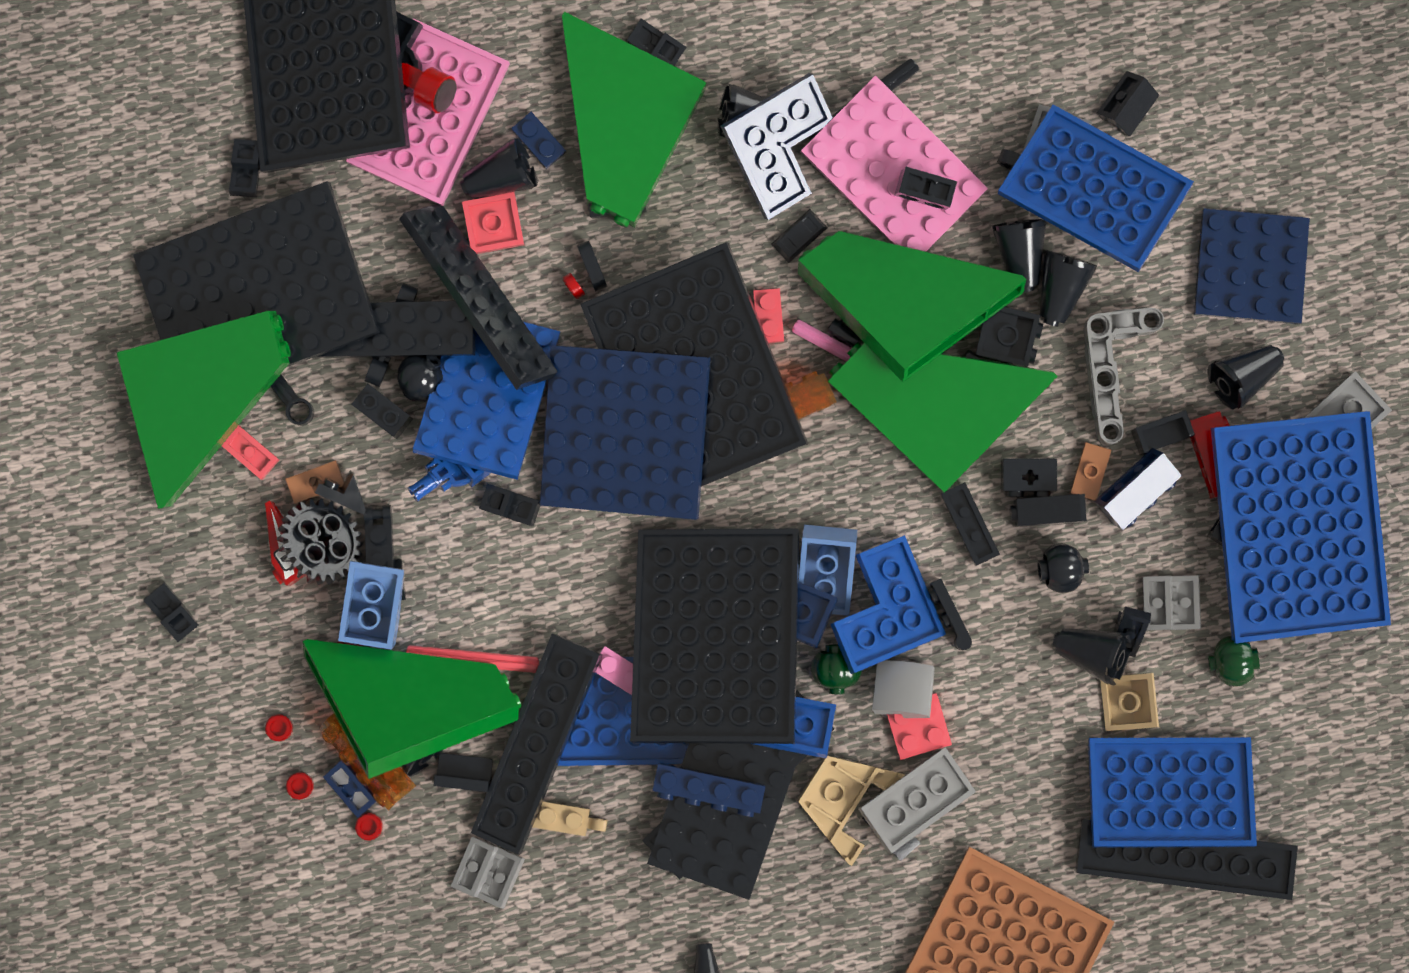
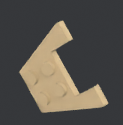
[797,755,904,866]

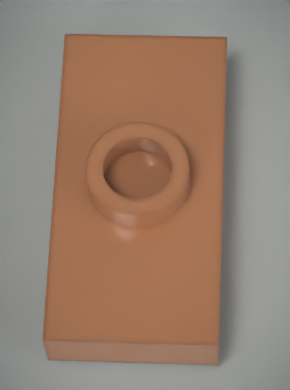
[1069,442,1111,501]
[286,460,344,504]

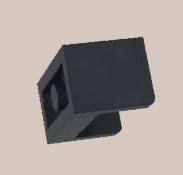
[1131,410,1195,455]

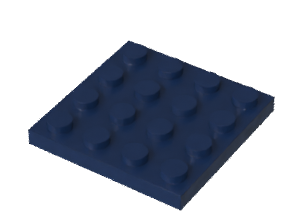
[1194,209,1310,324]

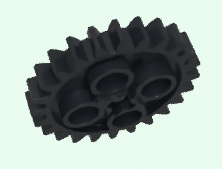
[276,498,363,585]

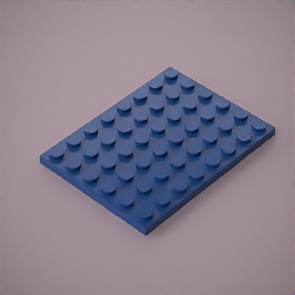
[1211,411,1391,643]

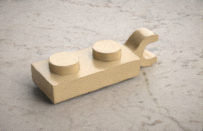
[533,801,608,836]

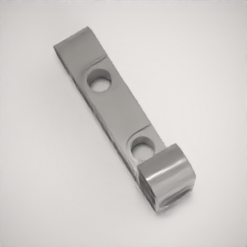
[1083,308,1164,446]

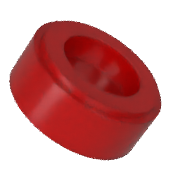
[562,273,585,299]
[265,714,293,741]
[286,772,314,800]
[355,813,383,840]

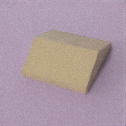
[1100,673,1159,731]

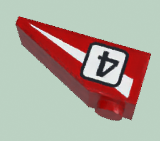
[265,500,309,586]

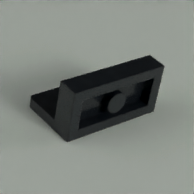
[1096,71,1159,137]
[433,753,493,792]

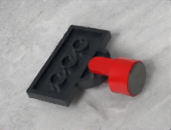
[396,11,457,113]

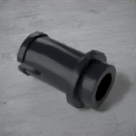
[827,318,860,348]

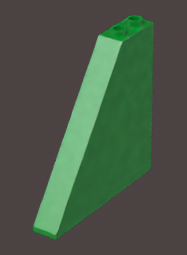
[562,12,707,228]
[798,231,1026,382]
[116,311,291,509]
[828,342,1058,493]
[303,639,521,779]

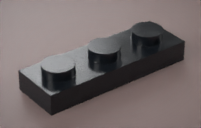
[940,482,1000,566]

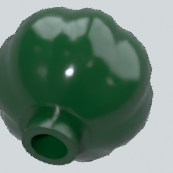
[1208,635,1260,687]
[811,644,862,694]

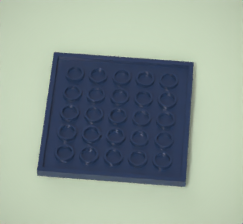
[540,345,710,520]

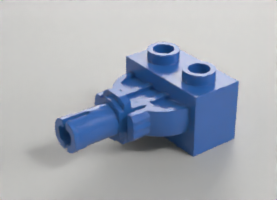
[408,458,491,502]

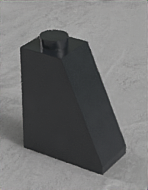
[1010,494,1087,527]

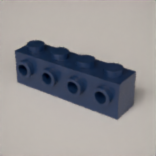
[652,763,766,817]

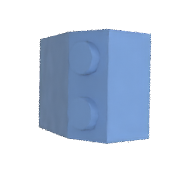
[799,525,858,616]
[338,561,404,650]

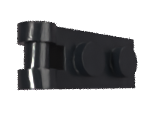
[364,505,394,568]
[928,578,972,650]

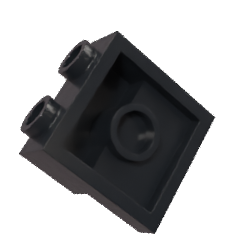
[975,307,1043,367]

